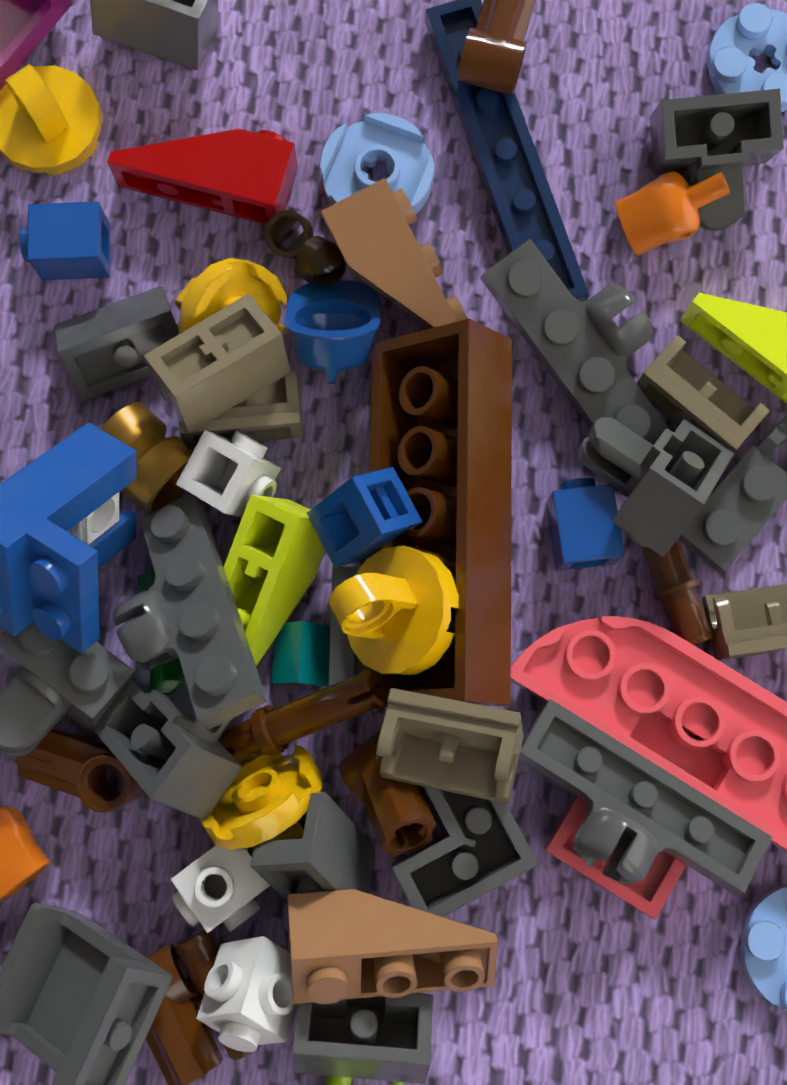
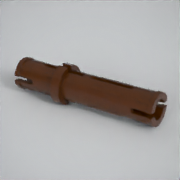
[218,668,387,763]

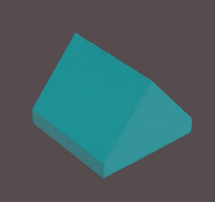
[271,621,330,687]

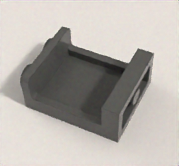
[0,903,173,1085]

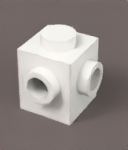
[176,430,281,517]
[171,846,271,933]
[196,936,298,1052]

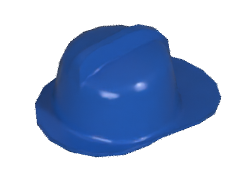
[284,280,381,384]

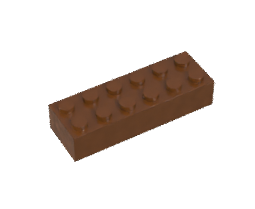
[364,319,512,706]

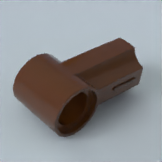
[457,0,536,95]
[16,727,145,813]
[339,729,436,857]
[146,944,223,1085]

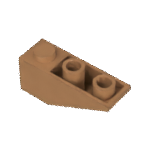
[321,178,468,329]
[287,889,498,1004]

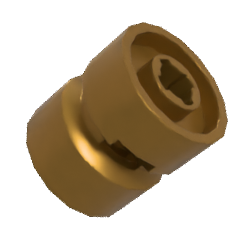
[100,402,193,514]

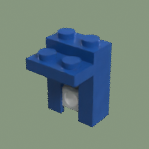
[0,422,137,654]

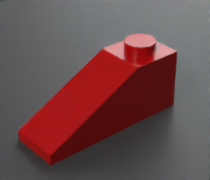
[107,128,298,225]

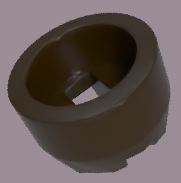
[265,210,314,259]
[295,236,346,287]

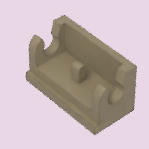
[144,293,290,434]
[637,335,770,452]
[179,370,304,448]
[702,584,787,661]
[376,688,524,804]

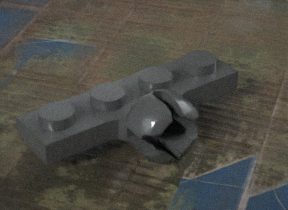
[480,239,670,444]
[113,493,267,730]
[519,699,772,895]

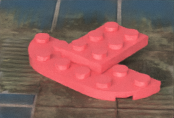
[511,616,787,920]

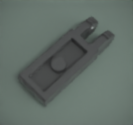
[678,416,787,574]

